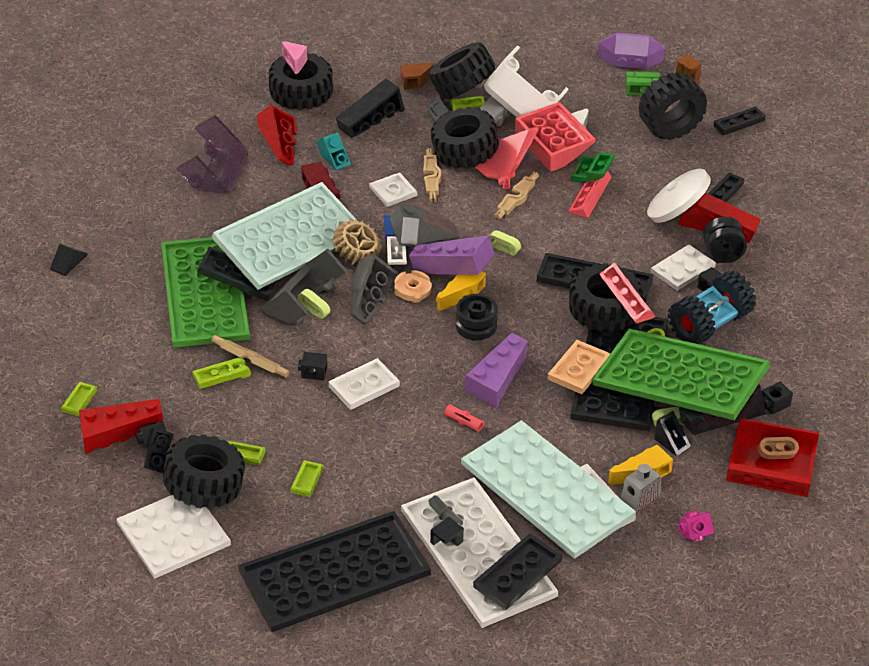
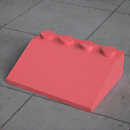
[515,102,596,172]

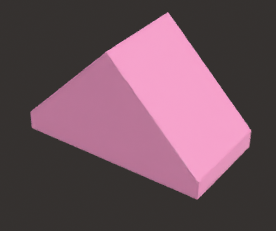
[282,41,307,74]

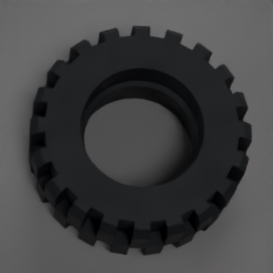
[429,42,495,99]
[268,52,333,110]
[638,72,707,140]
[430,107,499,169]
[569,263,643,332]
[163,434,245,509]

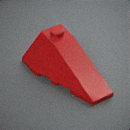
[256,105,297,166]

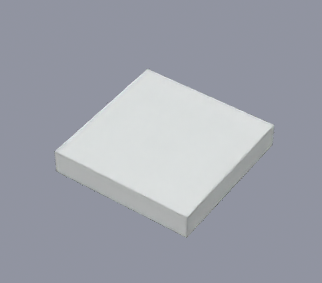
[369,173,418,207]

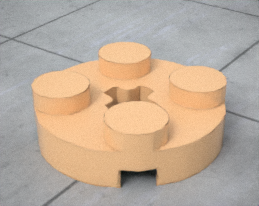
[394,270,432,303]

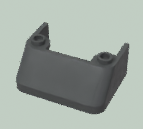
[260,248,348,325]

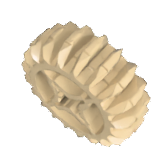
[333,219,382,265]

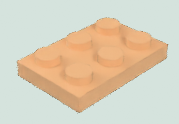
[548,340,610,394]

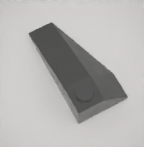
[389,203,459,247]
[350,254,400,324]

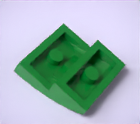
[571,152,615,182]

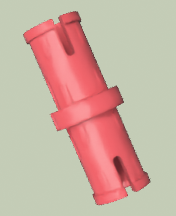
[444,404,485,432]

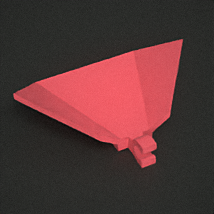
[475,127,539,190]

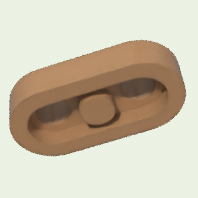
[758,437,799,459]

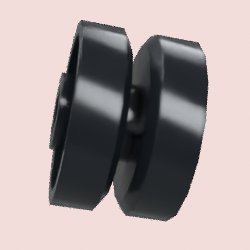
[702,217,747,263]
[456,294,498,340]

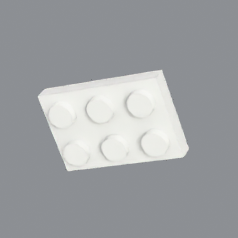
[651,245,716,291]
[329,358,400,410]

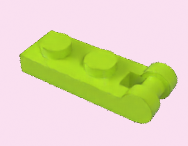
[193,357,251,389]

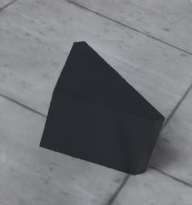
[50,244,88,276]
[655,411,691,456]

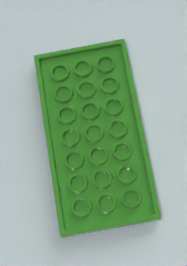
[161,237,250,348]
[592,329,770,420]

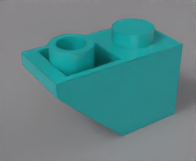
[316,132,351,170]

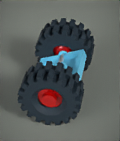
[667,270,756,344]

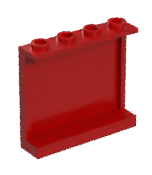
[726,418,820,497]

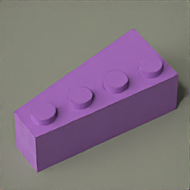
[409,235,495,275]
[465,333,528,408]

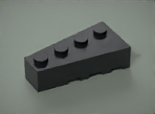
[679,384,766,435]

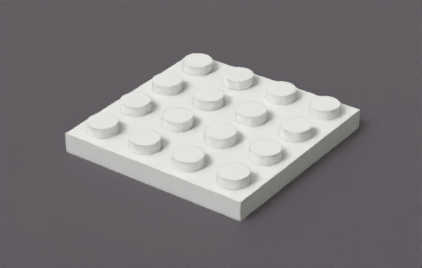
[117,495,231,579]

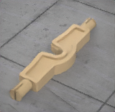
[423,148,441,203]
[493,171,539,220]
[211,335,290,378]

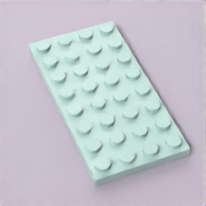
[211,182,356,290]
[461,420,636,559]

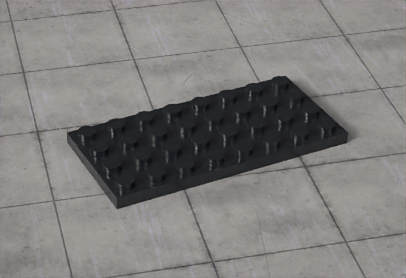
[570,317,669,431]
[238,511,431,632]

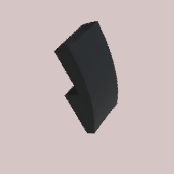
[143,428,174,473]

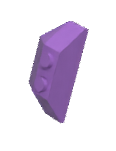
[598,33,665,69]

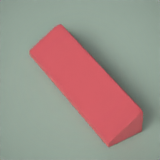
[568,171,611,218]
[600,263,656,323]

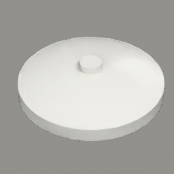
[647,169,711,223]

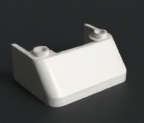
[484,45,569,117]

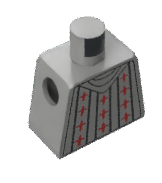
[620,464,662,512]

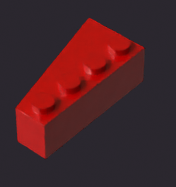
[678,193,761,243]
[79,399,163,454]

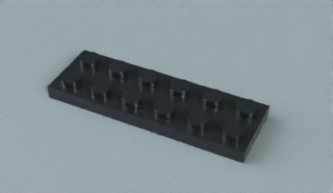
[536,253,654,303]

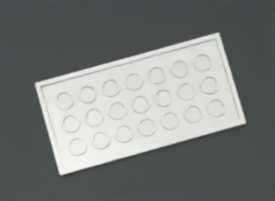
[401,477,558,628]

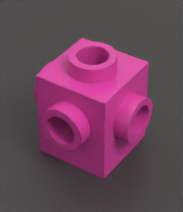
[678,510,714,542]

